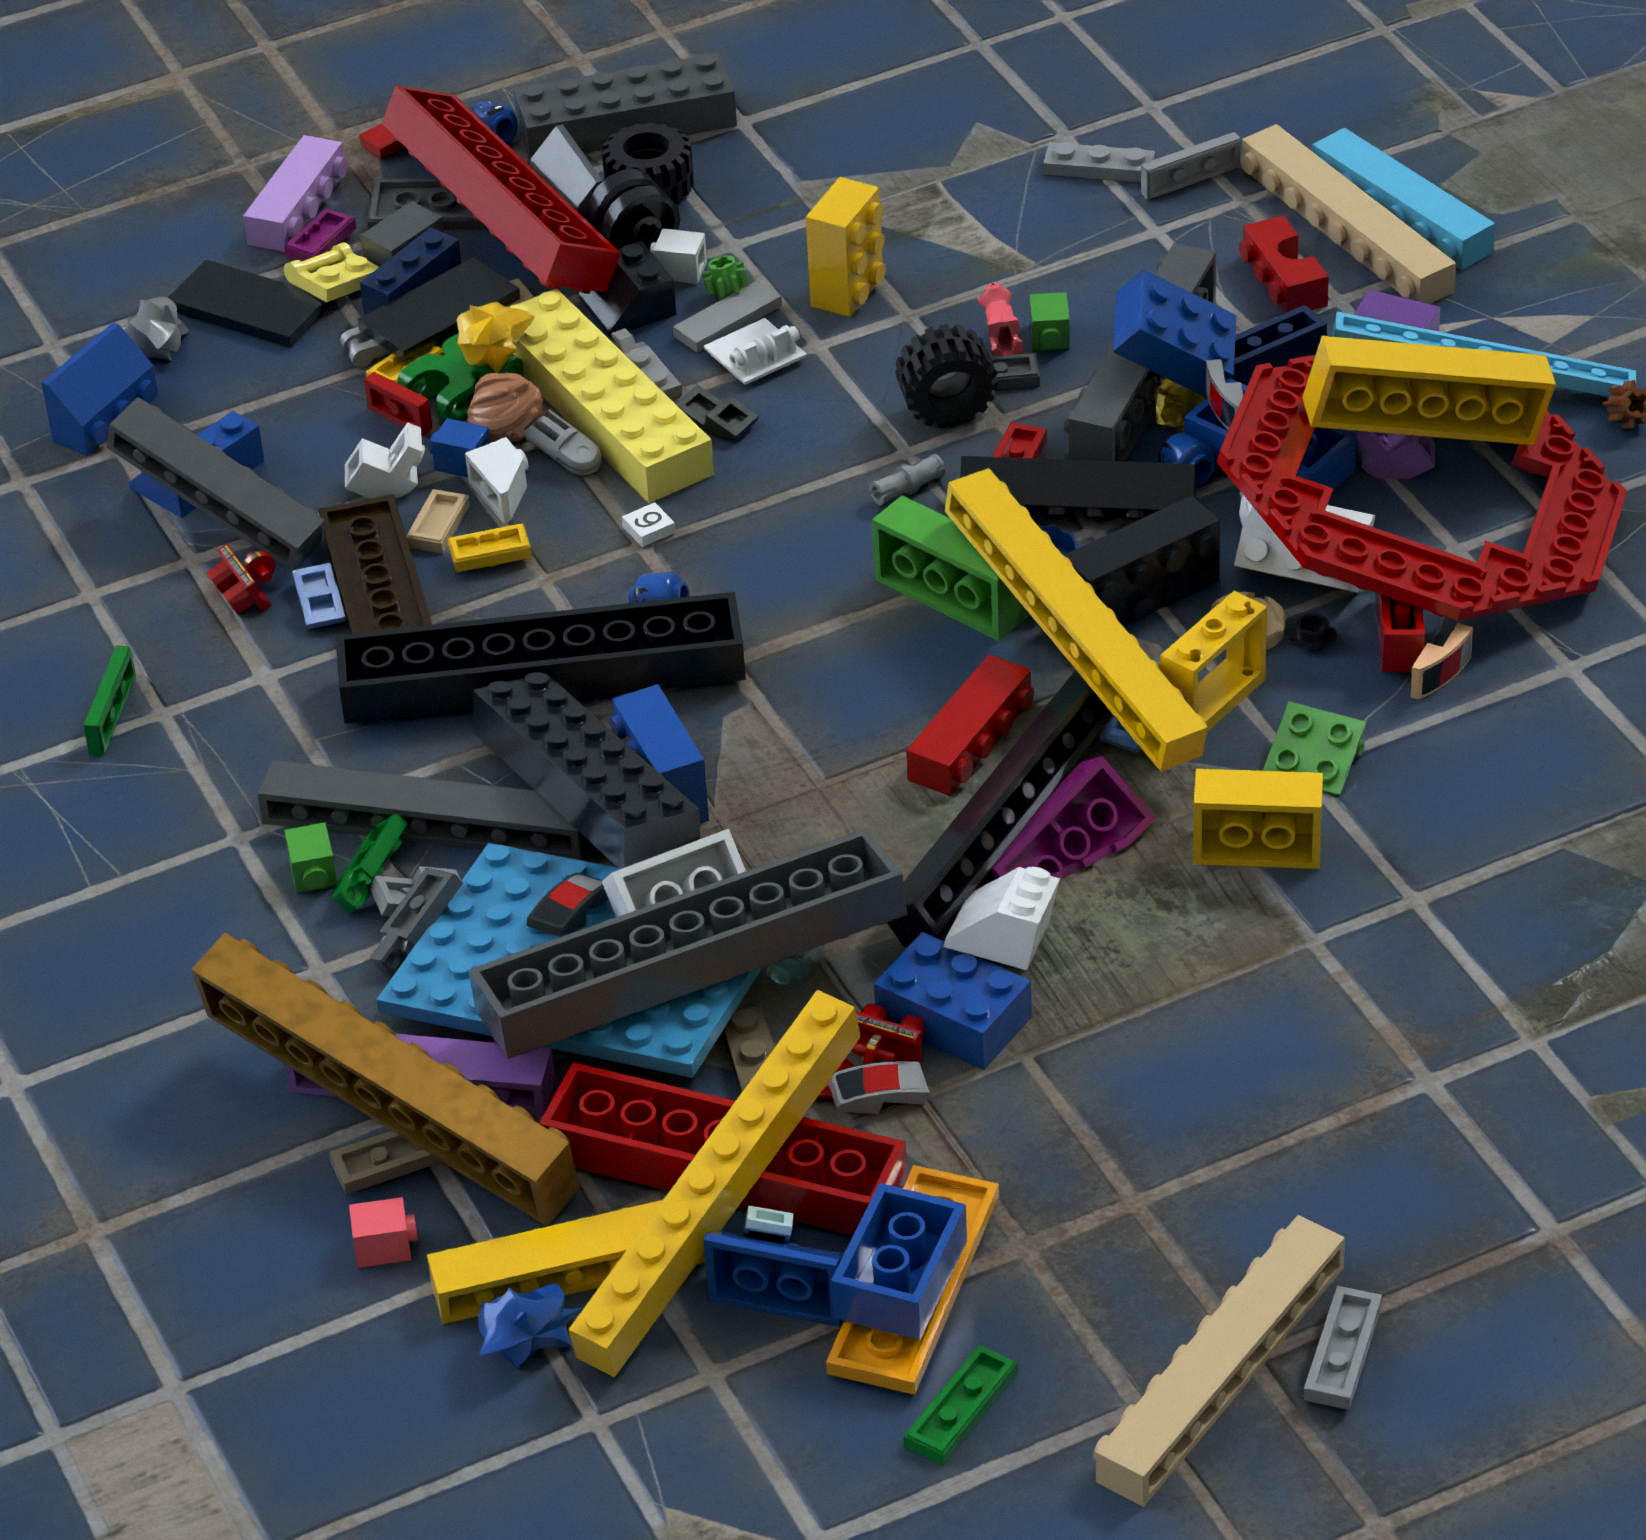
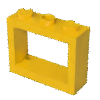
[1160,591,1267,731]

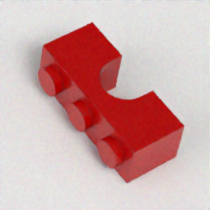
[1239,215,1329,313]

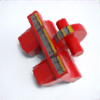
[206,544,276,615]
[852,1003,925,1065]

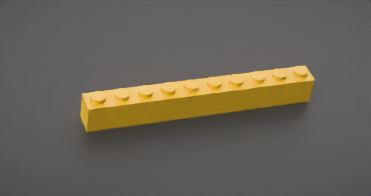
[945,468,1208,772]
[568,990,860,1377]

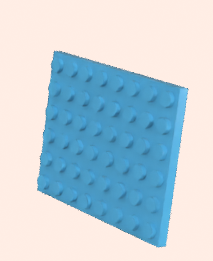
[376,843,763,1078]

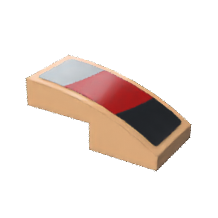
[1411,623,1473,700]

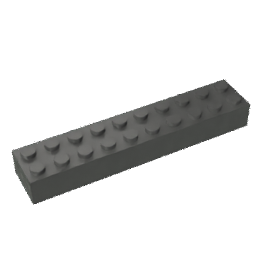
[468,829,907,1059]

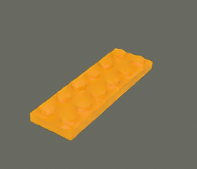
[826,1165,999,1395]

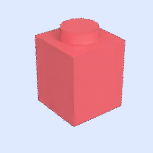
[349,1197,418,1268]

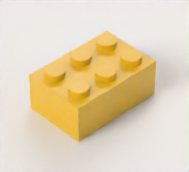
[805,177,886,317]
[1193,769,1323,869]

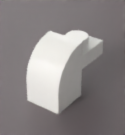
[344,422,425,499]

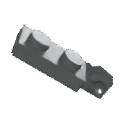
[370,868,463,976]

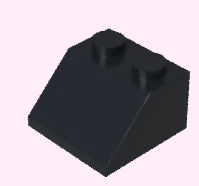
[578,241,676,337]

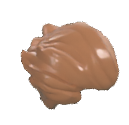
[467,373,544,442]

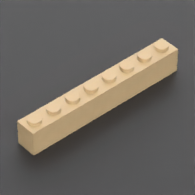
[1240,124,1456,304]
[1093,1215,1345,1507]

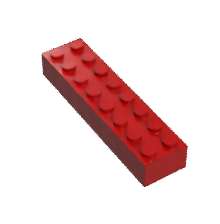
[539,1062,908,1236]

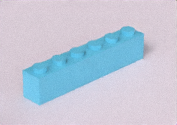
[1312,128,1495,271]

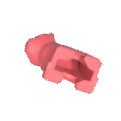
[977,282,1024,356]

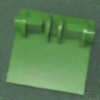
[1263,701,1367,797]

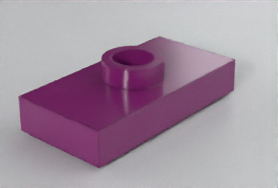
[284,208,356,262]

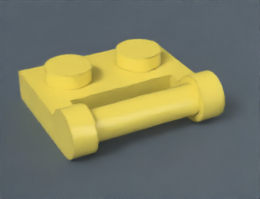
[284,242,379,302]

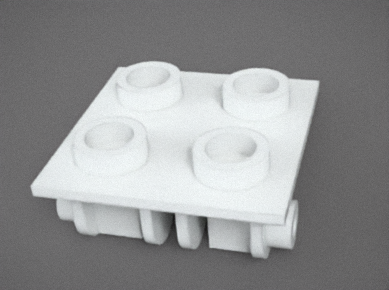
[703,318,807,385]

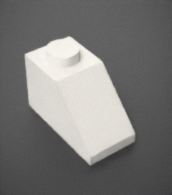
[465,437,529,523]

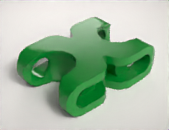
[397,333,523,422]

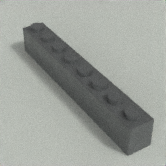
[257,760,588,860]

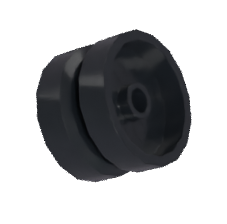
[586,169,681,250]

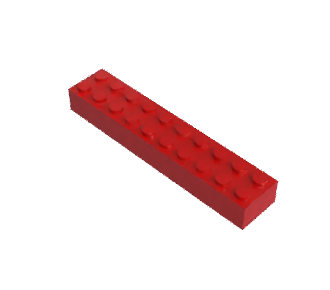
[382,85,621,294]

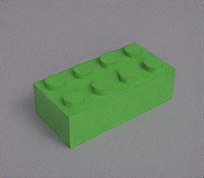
[872,495,1028,641]

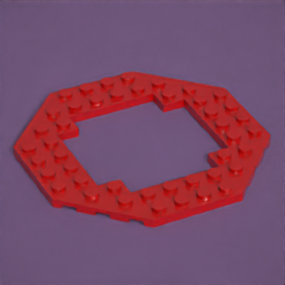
[1217,341,1627,621]

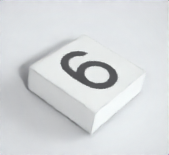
[622,502,676,547]

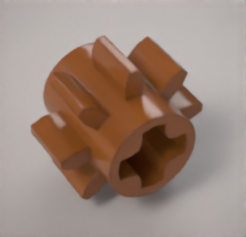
[1603,380,1646,429]

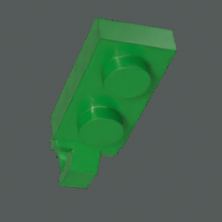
[331,814,408,914]

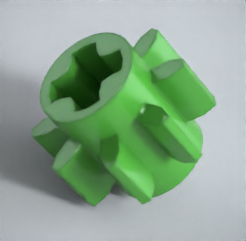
[702,255,749,300]

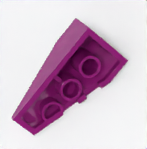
[990,756,1156,880]

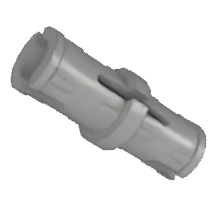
[869,454,946,505]

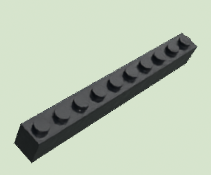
[887,670,1113,945]

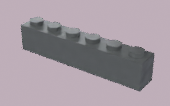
[106,397,325,571]

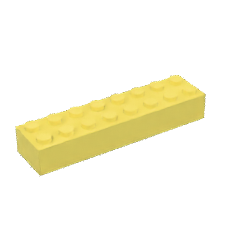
[510,289,714,503]

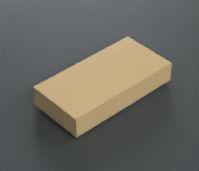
[406,489,470,554]

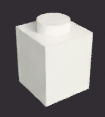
[650,228,707,284]

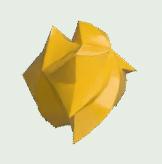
[456,302,535,373]

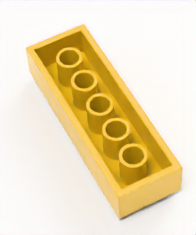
[1302,336,1556,445]

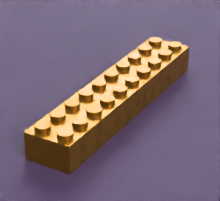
[191,932,580,1227]

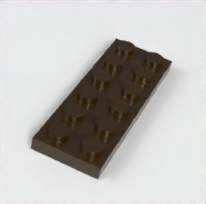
[318,494,432,633]

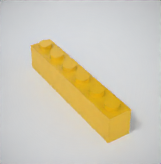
[427,1199,705,1324]

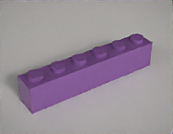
[284,1034,555,1116]

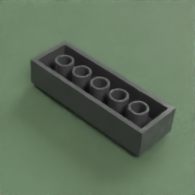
[513,53,737,160]

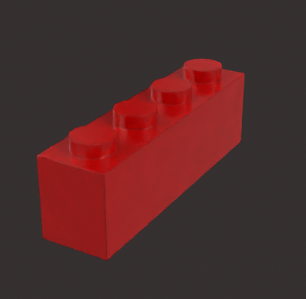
[906,654,1034,796]

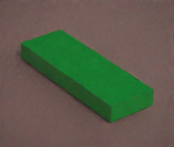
[83,645,136,756]
[903,1344,1018,1466]

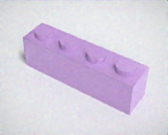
[243,135,348,252]

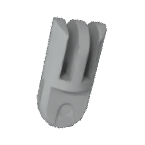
[524,409,602,476]

